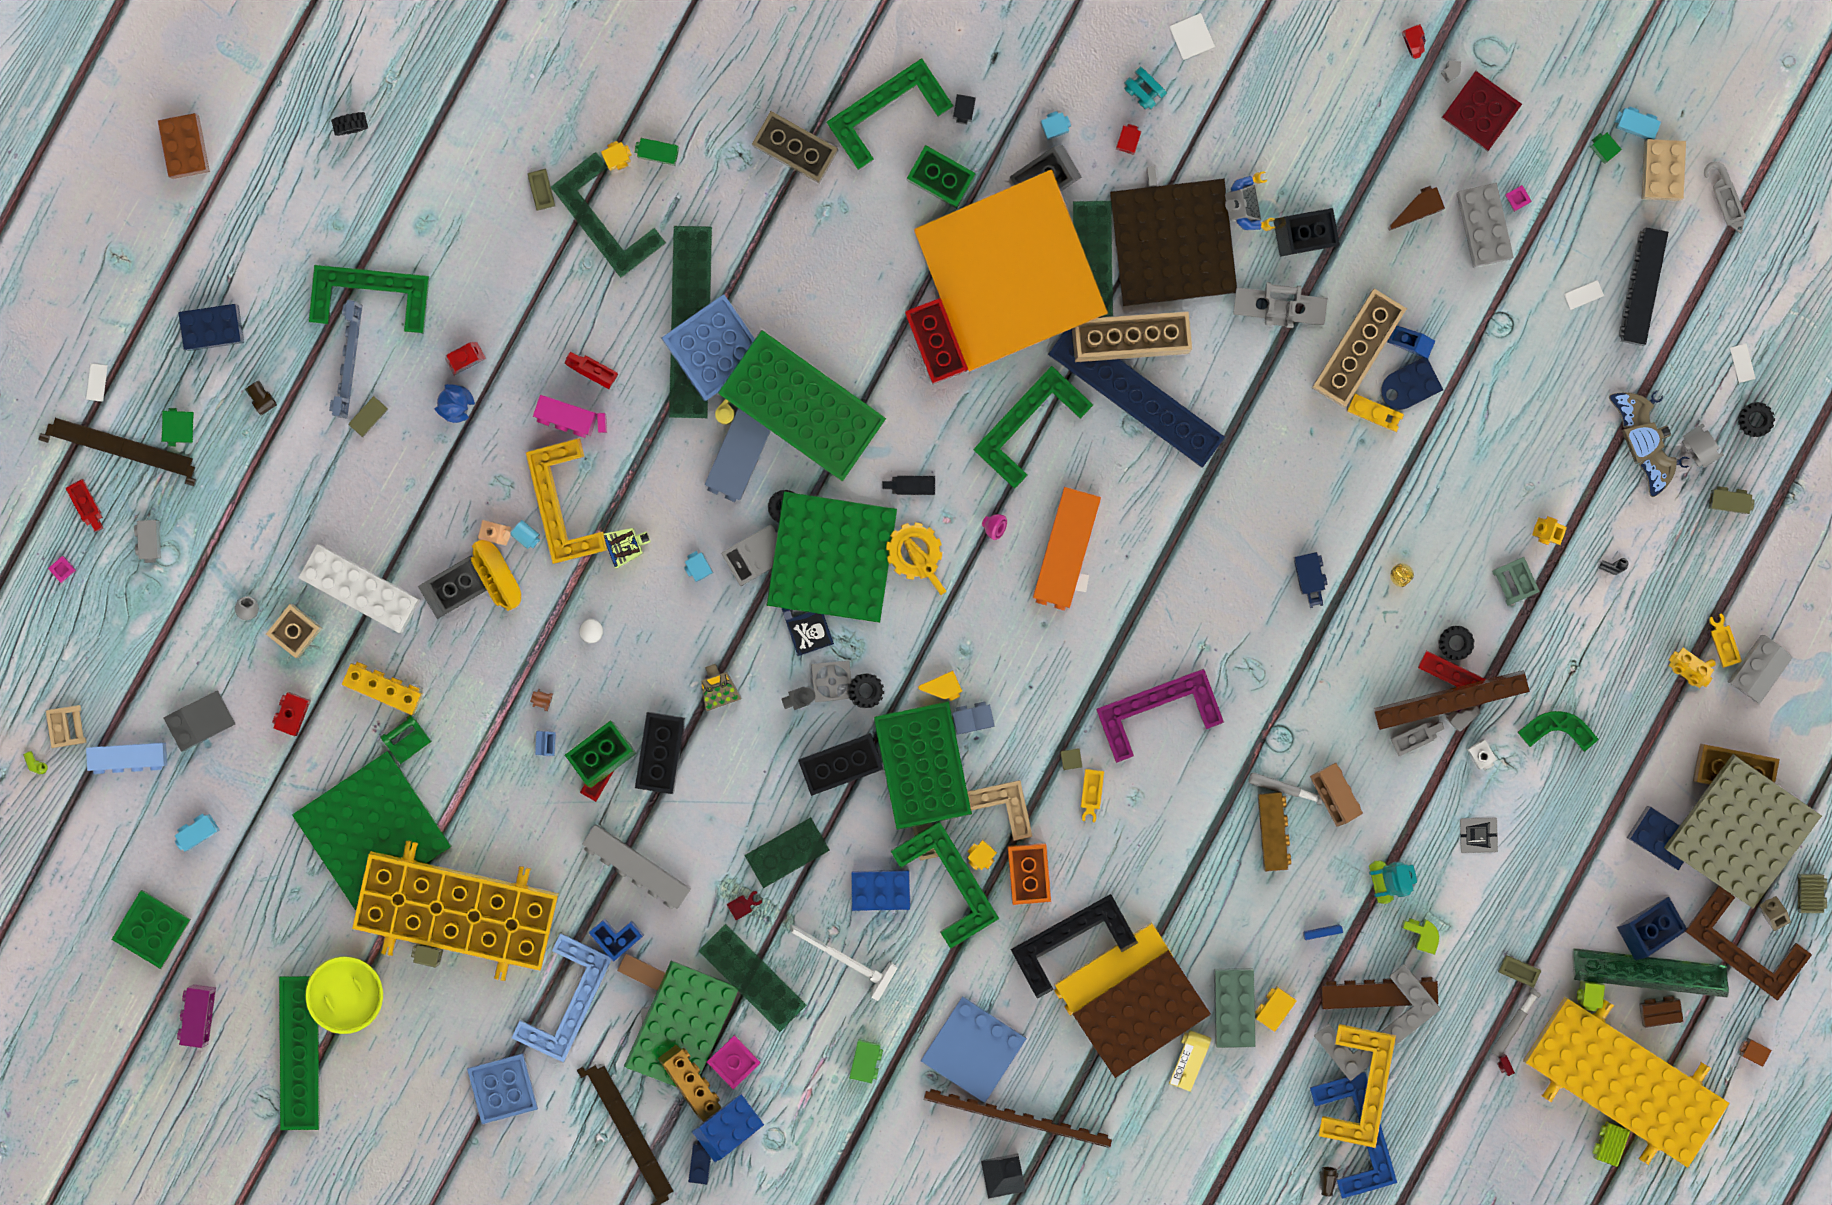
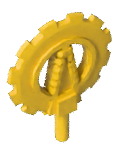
[886,522,947,595]

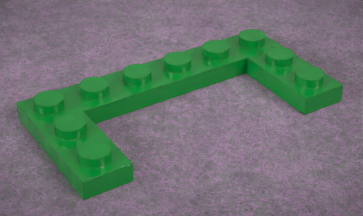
[826,58,954,170]
[309,265,429,334]
[973,366,1093,489]
[891,821,999,949]

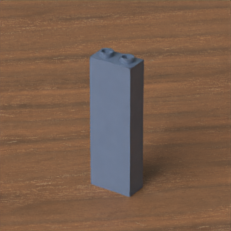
[705,408,771,502]

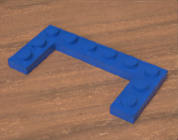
[1309,1071,1398,1199]

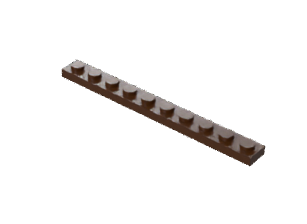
[923,1089,1112,1148]

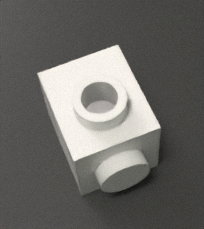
[1467,739,1497,771]

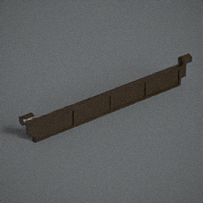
[38,417,197,486]
[577,1065,674,1205]

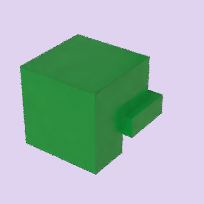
[161,408,194,447]

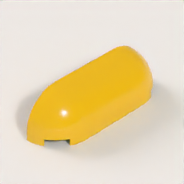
[471,540,521,611]

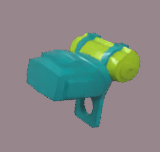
[1369,860,1417,904]

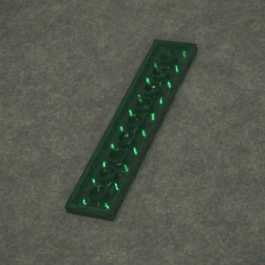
[669,226,712,419]

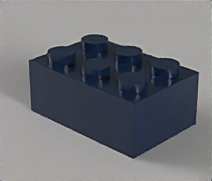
[178,304,244,351]
[1627,806,1684,870]

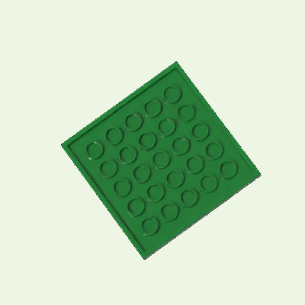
[766,492,897,623]
[292,751,452,910]

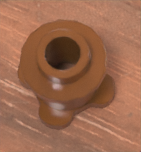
[530,689,553,711]

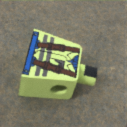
[604,528,651,569]

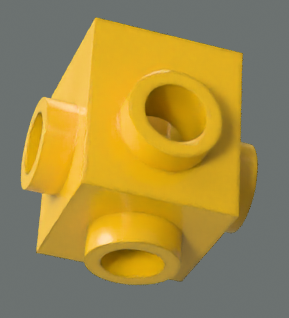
[1532,516,1567,545]

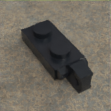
[882,476,935,495]

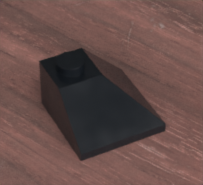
[981,1153,1026,1199]

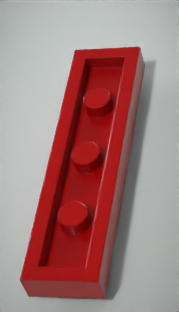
[1418,650,1486,687]

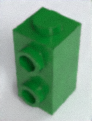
[634,138,680,166]

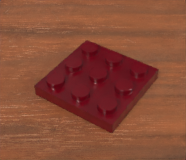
[1441,71,1522,151]

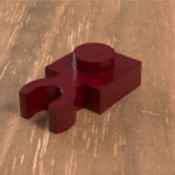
[726,891,762,921]

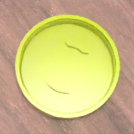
[305,956,383,1034]

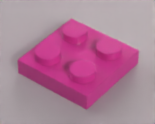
[707,1035,761,1089]

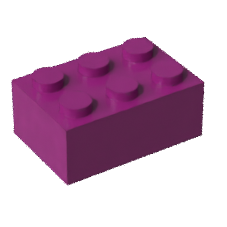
[177,984,216,1048]

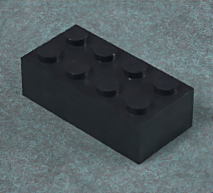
[635,712,686,794]
[798,733,884,796]

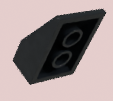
[1273,208,1340,257]

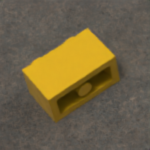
[1255,986,1297,1032]

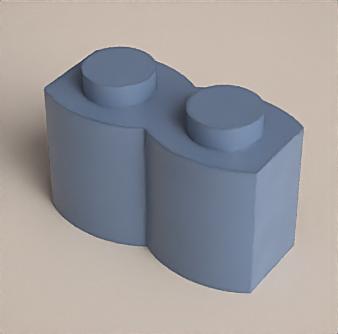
[952,701,995,735]

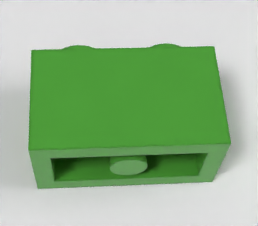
[849,1039,883,1084]

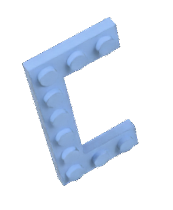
[512,933,612,1063]

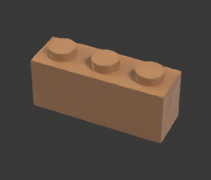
[1310,763,1363,827]

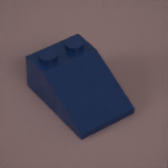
[1617,897,1686,961]

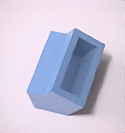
[535,731,556,756]

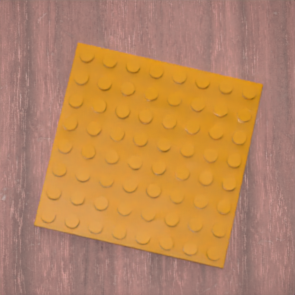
[914,170,1108,372]

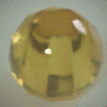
[1390,563,1414,587]

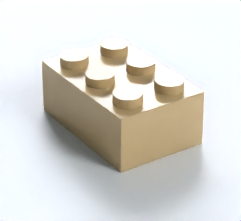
[1641,139,1686,201]

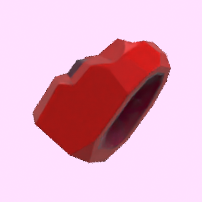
[1402,24,1426,59]

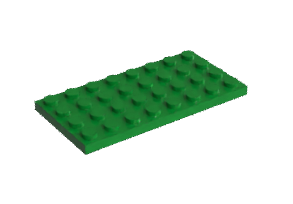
[718,330,886,481]

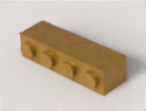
[1258,792,1291,872]

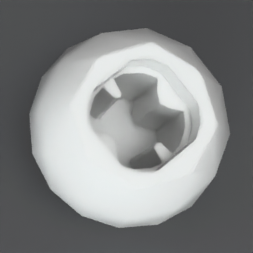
[579,619,603,643]

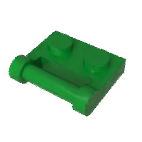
[380,715,432,764]

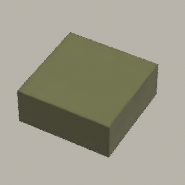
[1060,748,1082,770]

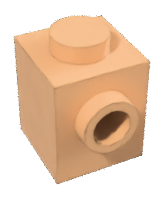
[478,520,511,546]

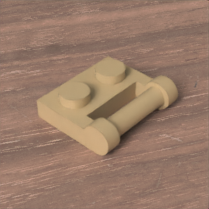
[45,705,87,748]

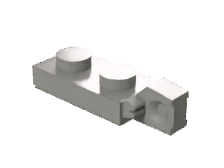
[1391,722,1444,756]

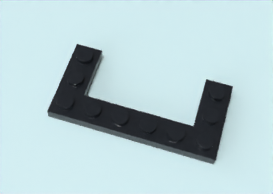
[1010,894,1138,999]

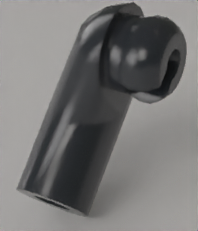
[1599,558,1629,575]

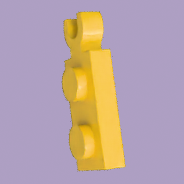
[1709,614,1742,668]
[1081,769,1104,822]

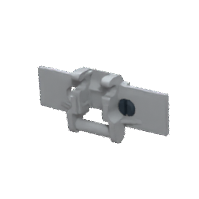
[1233,282,1328,328]

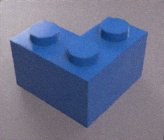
[589,919,644,962]

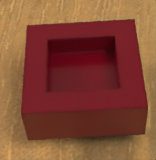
[1497,1054,1515,1076]

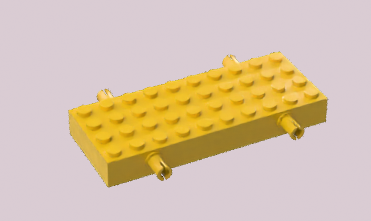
[352,841,559,981]
[1523,996,1730,1168]

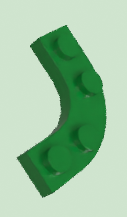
[1517,711,1599,752]

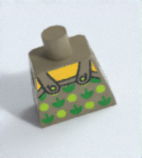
[701,664,742,711]

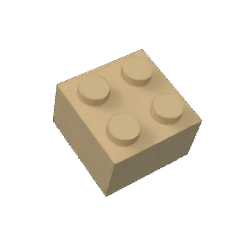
[266,604,323,658]

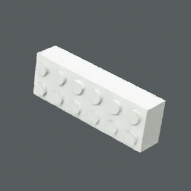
[299,544,420,633]

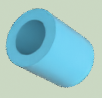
[510,520,540,549]

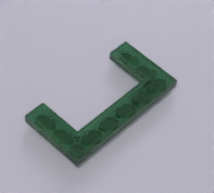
[551,152,666,278]

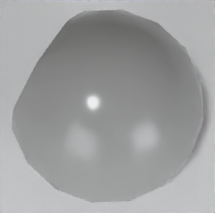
[235,596,259,621]

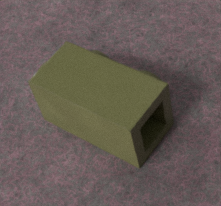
[1708,486,1755,514]

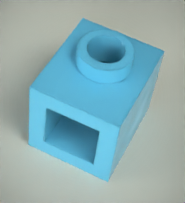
[1041,111,1071,141]
[684,551,714,582]

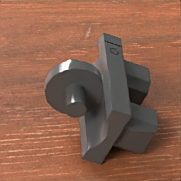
[781,687,816,710]

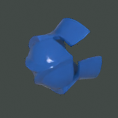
[434,384,475,423]

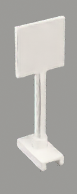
[789,924,898,1001]

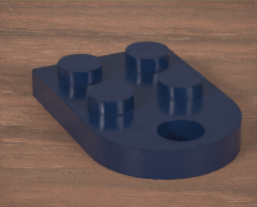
[1381,357,1443,410]

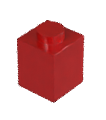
[1116,124,1142,155]

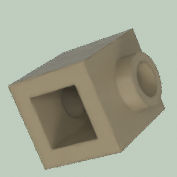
[1759,896,1791,931]

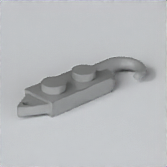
[1704,161,1746,234]

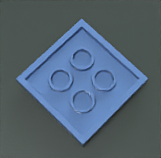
[467,1053,538,1124]

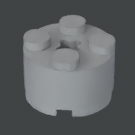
[1682,423,1724,468]

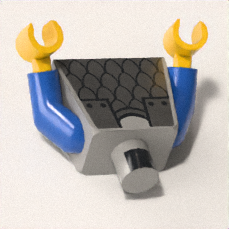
[1225,171,1275,231]

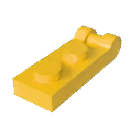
[1347,394,1404,432]

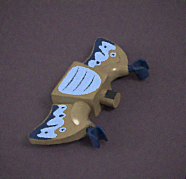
[1609,390,1690,497]

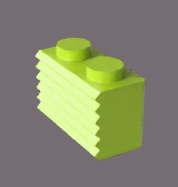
[1592,1121,1630,1167]

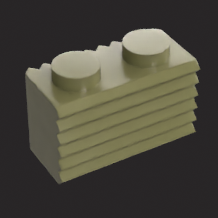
[1798,874,1827,913]
[411,944,443,968]

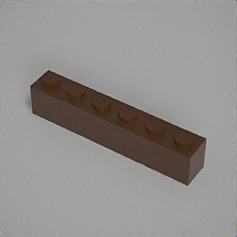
[1320,977,1439,1009]

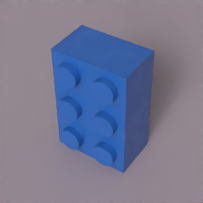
[851,870,910,911]
[692,1094,764,1162]

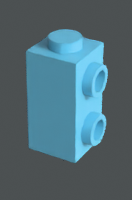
[1615,107,1661,140]
[175,814,220,852]

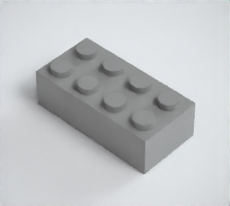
[1456,183,1514,268]

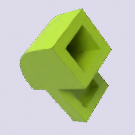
[1401,918,1439,955]

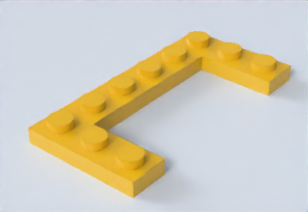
[526,438,607,564]
[1319,1024,1396,1148]

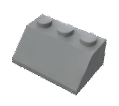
[1728,635,1793,704]

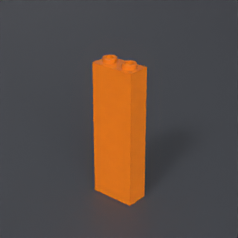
[1033,487,1101,611]

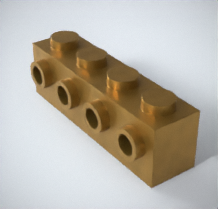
[658,1045,721,1122]

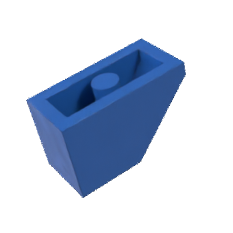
[1387,326,1435,358]

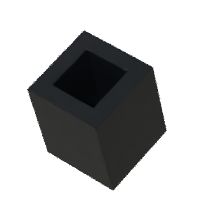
[953,94,976,125]

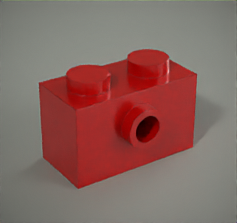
[272,692,311,737]

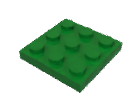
[111,890,191,969]

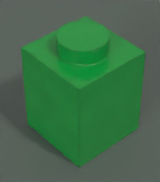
[1590,132,1622,164]

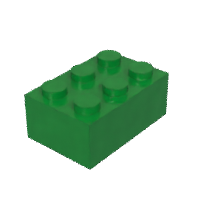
[907,145,976,209]
[565,720,637,788]

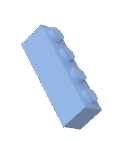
[86,742,167,774]

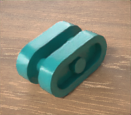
[1124,66,1167,110]

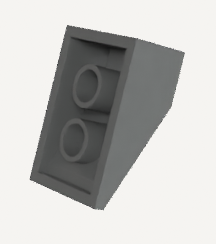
[1010,145,1082,191]
[418,555,487,619]
[163,690,235,752]

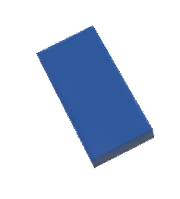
[1303,924,1343,940]

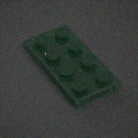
[744,817,830,888]

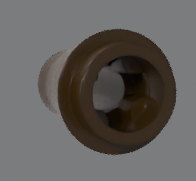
[1319,1167,1339,1197]

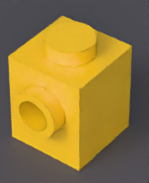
[601,141,632,171]
[967,839,997,870]

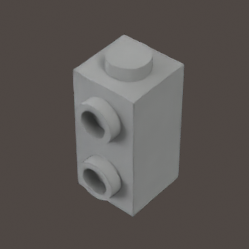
[134,520,161,563]

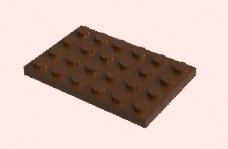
[1072,950,1211,1078]

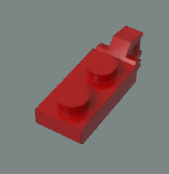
[564,352,618,389]
[66,479,104,532]

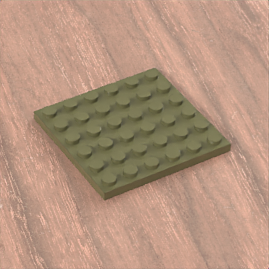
[1664,754,1822,908]

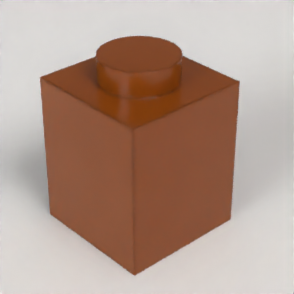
[1739,1038,1772,1067]

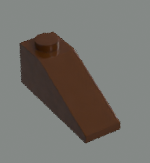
[1388,186,1445,231]

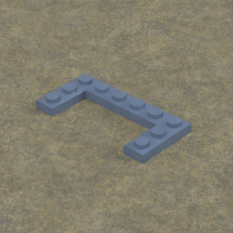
[329,300,363,419]

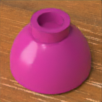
[982,514,1007,540]

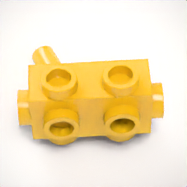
[1668,647,1716,689]

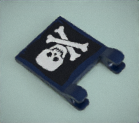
[782,608,834,656]

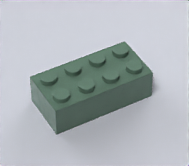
[1214,968,1256,1048]

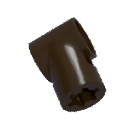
[245,381,277,416]

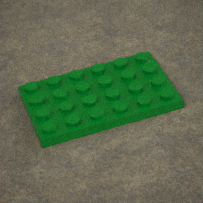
[874,701,972,830]
[624,960,739,1087]

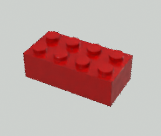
[905,298,968,385]

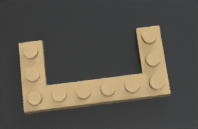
[913,780,1033,861]

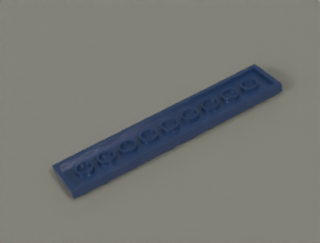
[1048,329,1225,468]

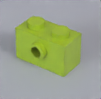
[1577,979,1605,1011]

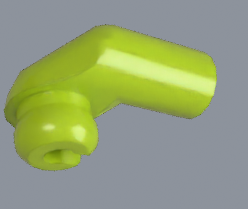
[23,751,48,774]

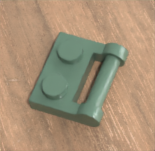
[1492,557,1540,606]

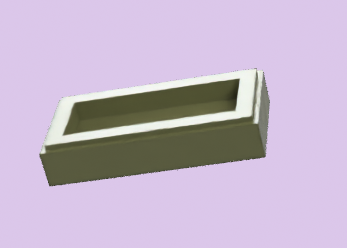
[527,169,555,211]
[348,396,388,437]
[1498,954,1542,988]

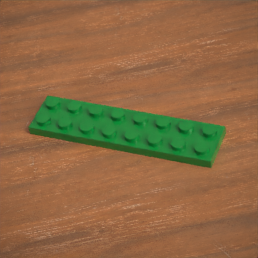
[279,976,320,1130]

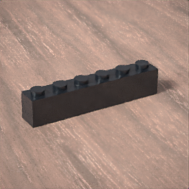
[1619,227,1669,346]

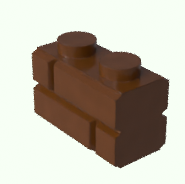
[1639,995,1683,1028]

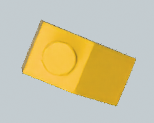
[918,670,963,701]

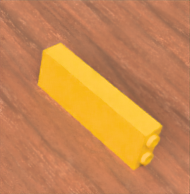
[1054,922,1173,1016]

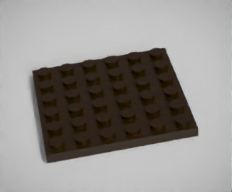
[1110,178,1237,306]

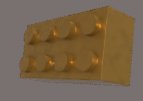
[1693,744,1780,785]

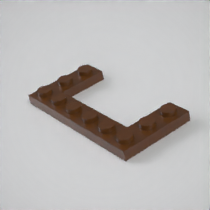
[1685,885,1812,1001]

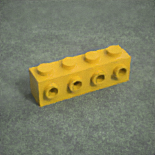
[341,662,423,715]

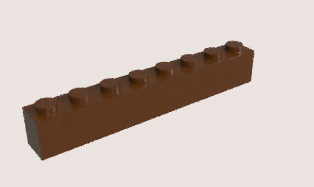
[1374,670,1530,730]

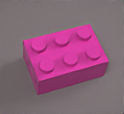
[533,395,597,438]

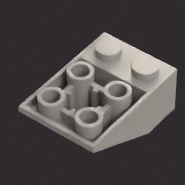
[721,524,777,586]

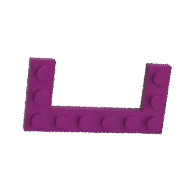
[1096,669,1224,763]

